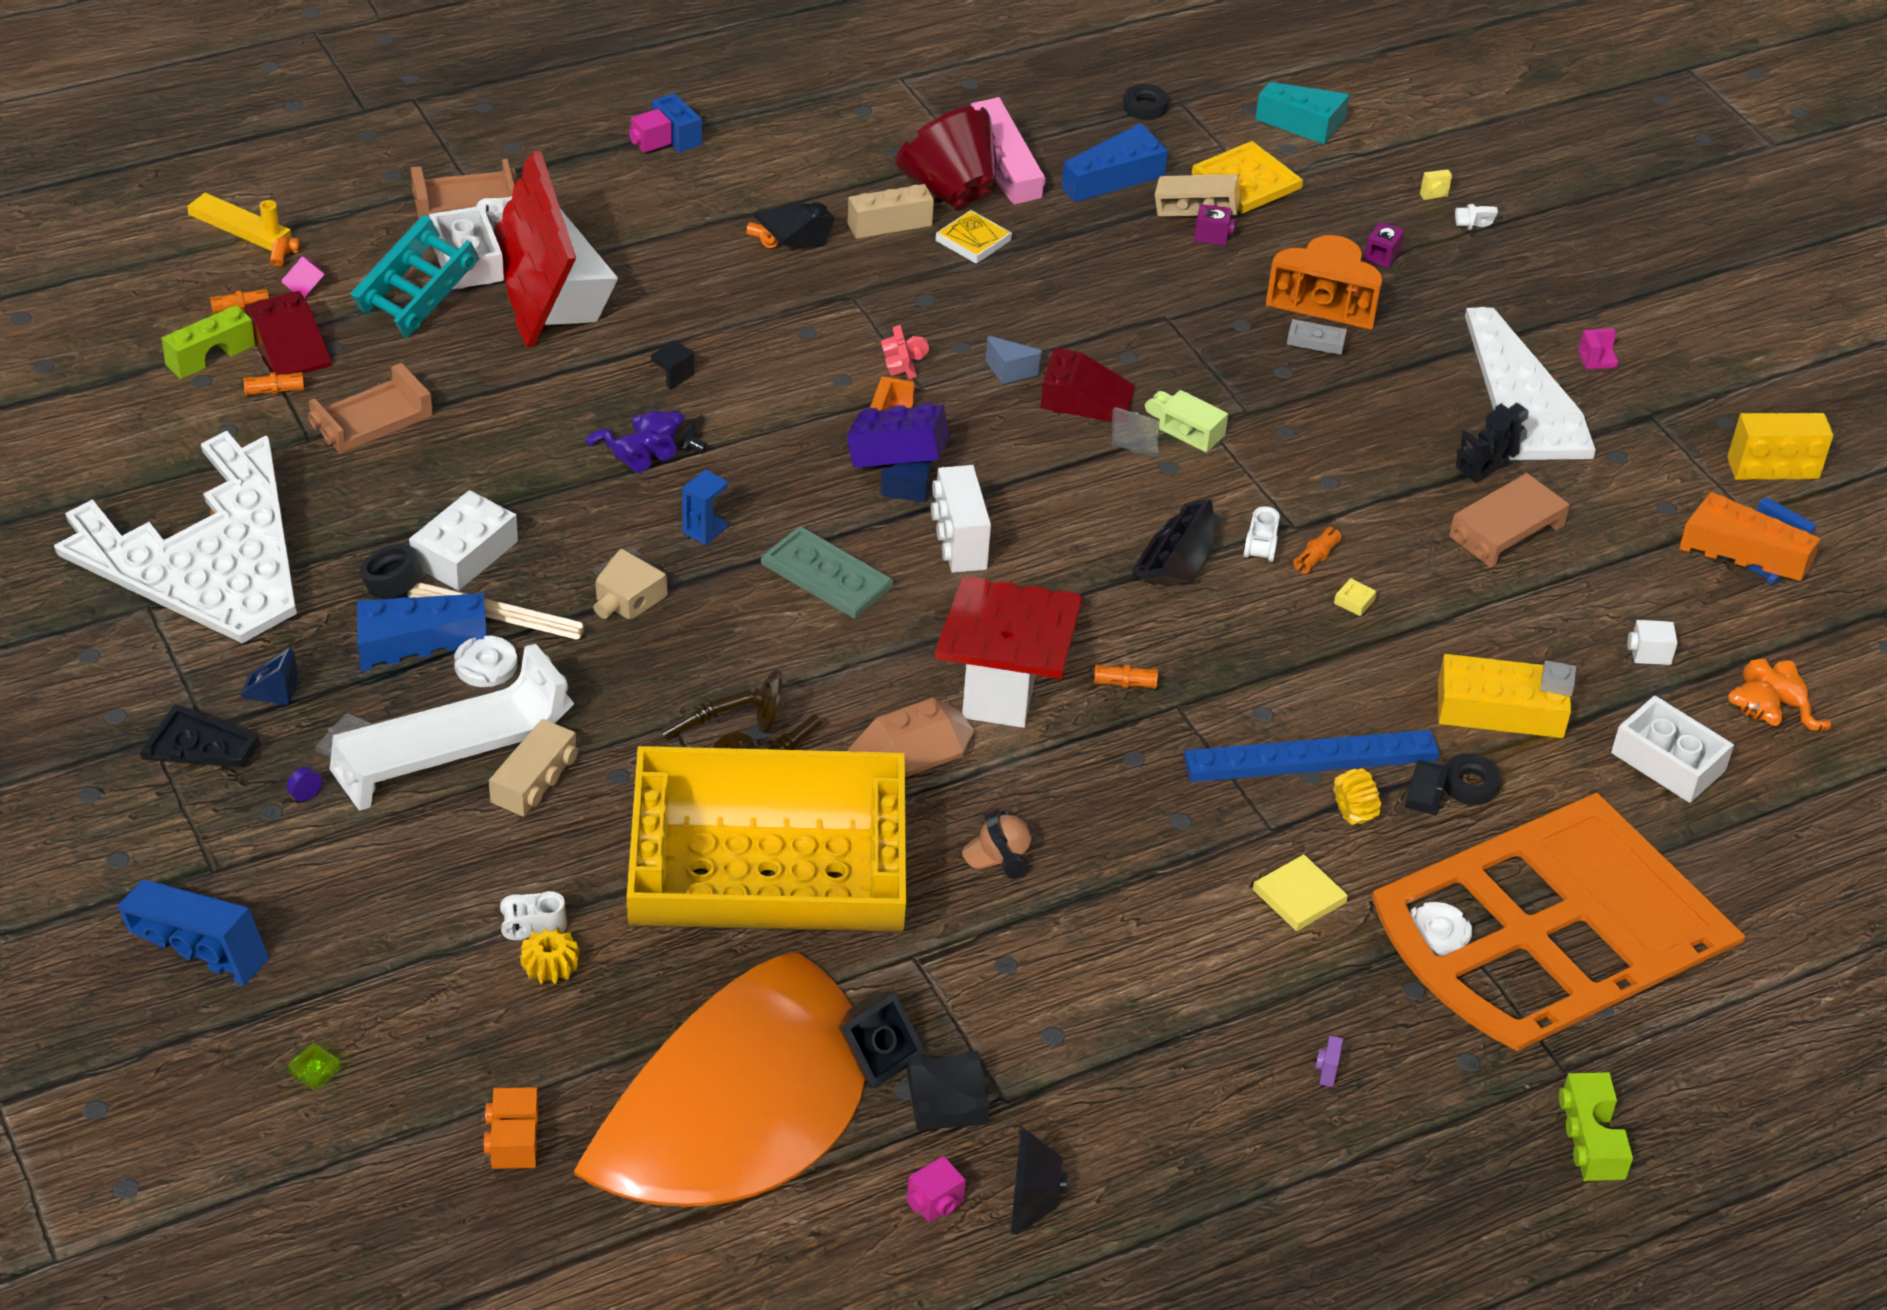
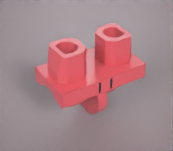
[881,325,929,379]

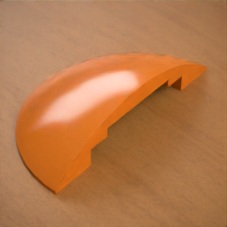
[574,952,865,1207]

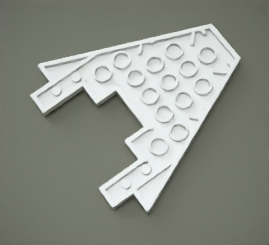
[54,431,297,643]

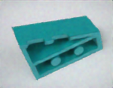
[1255,82,1350,144]

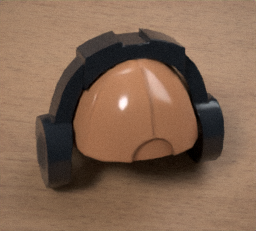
[962,808,1032,879]

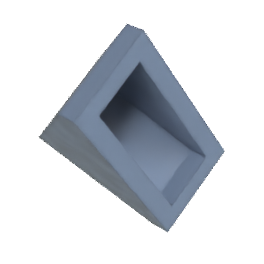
[986,336,1042,384]

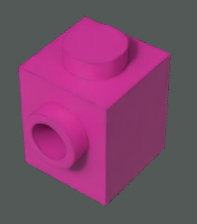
[629,109,672,153]
[906,1156,966,1223]

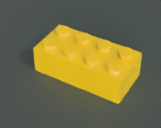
[1438,654,1571,738]

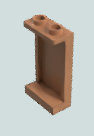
[410,159,516,218]
[308,363,433,454]
[1449,473,1570,567]

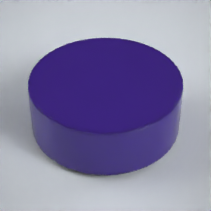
[287,767,322,801]

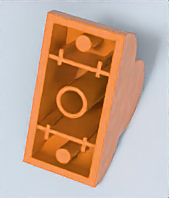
[1266,235,1382,330]

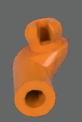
[746,222,779,248]
[270,236,301,267]

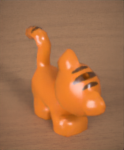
[1728,658,1831,732]

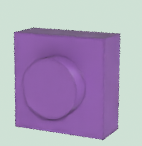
[1315,1036,1343,1087]

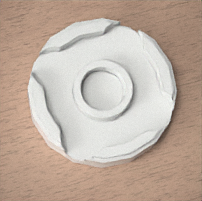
[454,636,517,687]
[1410,902,1472,957]

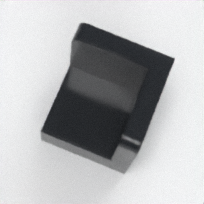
[651,340,694,390]
[1405,760,1449,816]

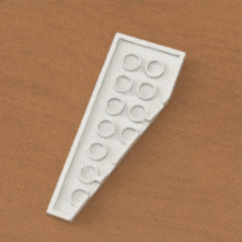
[1465,307,1595,460]

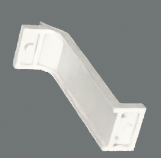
[330,644,574,811]

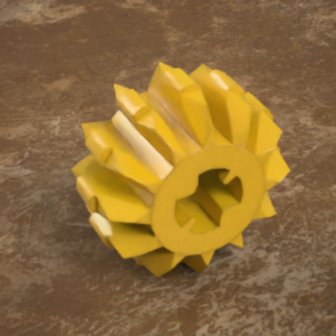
[1333,768,1381,825]
[520,927,579,985]

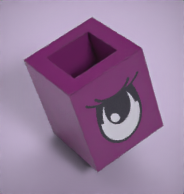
[1194,204,1235,245]
[1364,222,1405,268]

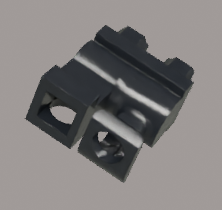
[1456,402,1529,483]

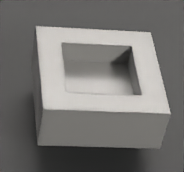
[1540,660,1576,697]

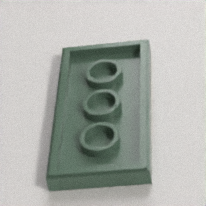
[761,526,894,619]

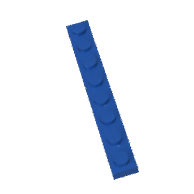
[1183,730,1439,782]

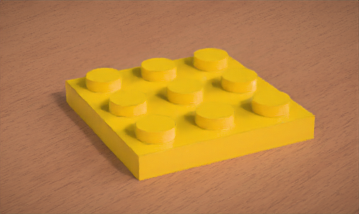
[1192,141,1303,214]

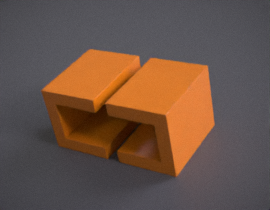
[484,1087,538,1169]

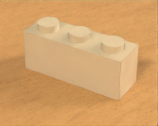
[1155,174,1241,217]
[848,184,934,239]
[489,719,578,817]

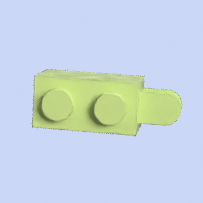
[1145,390,1228,453]

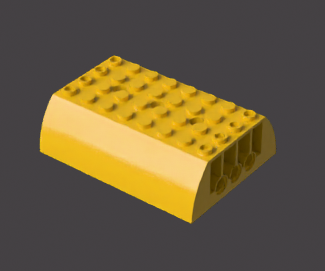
[627,746,906,932]

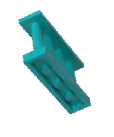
[350,214,480,339]

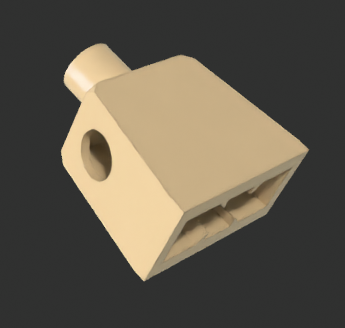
[593,549,668,619]

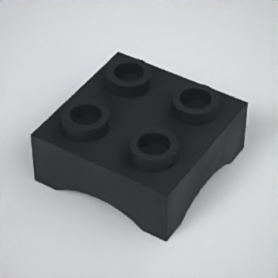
[907,1050,989,1130]

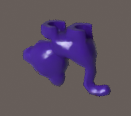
[586,410,685,473]

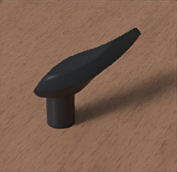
[681,414,707,454]

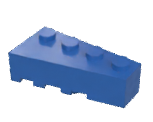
[1061,123,1168,202]
[357,593,487,672]
[117,879,269,986]

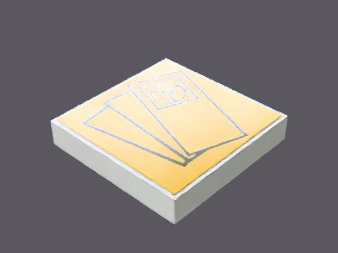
[936,210,1012,264]

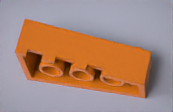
[1679,492,1821,581]

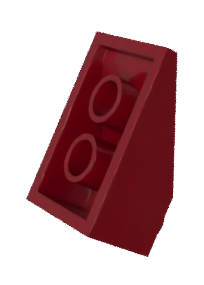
[245,290,332,375]
[1040,347,1135,424]

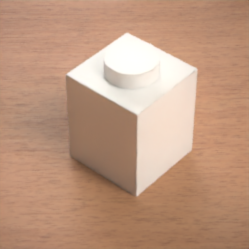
[1627,620,1677,665]

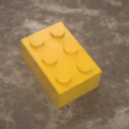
[1727,413,1833,480]

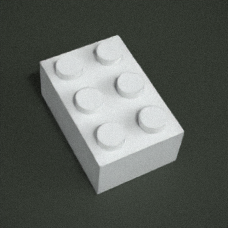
[429,206,504,289]
[931,465,991,573]
[409,490,518,591]
[1611,695,1734,803]

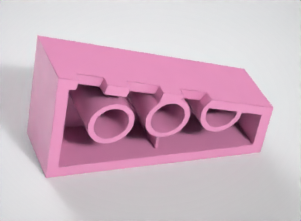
[971,97,1046,205]

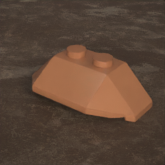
[847,697,974,777]

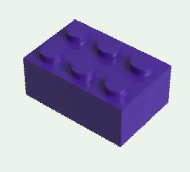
[847,403,950,468]

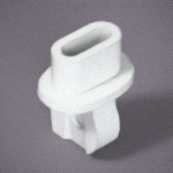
[1455,204,1498,230]

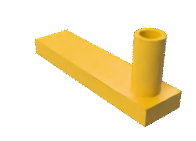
[187,193,292,251]

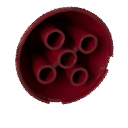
[895,106,996,211]

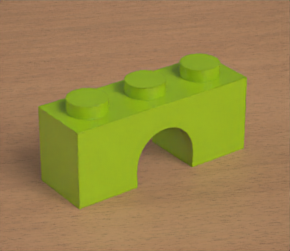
[161,305,255,379]
[1559,1072,1633,1181]

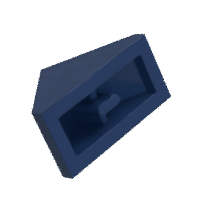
[880,461,932,502]
[240,647,298,706]

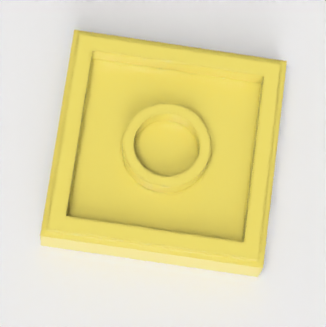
[1253,854,1348,931]

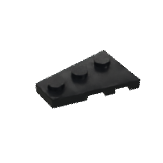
[139,704,260,768]

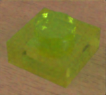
[288,1042,341,1091]

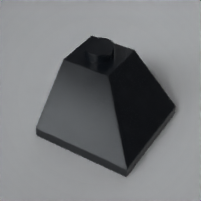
[754,202,835,246]
[839,991,926,1089]
[1011,1130,1068,1235]

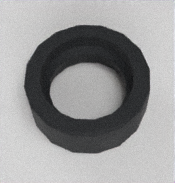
[360,544,423,599]

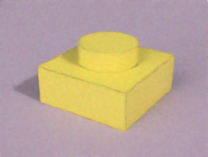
[1420,169,1452,200]
[1334,578,1377,616]

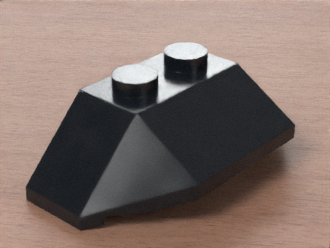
[1132,499,1214,585]

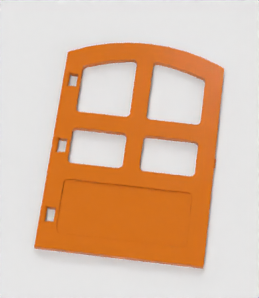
[1372,792,1746,1051]

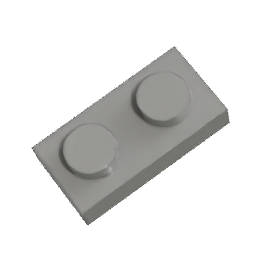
[1287,319,1347,355]

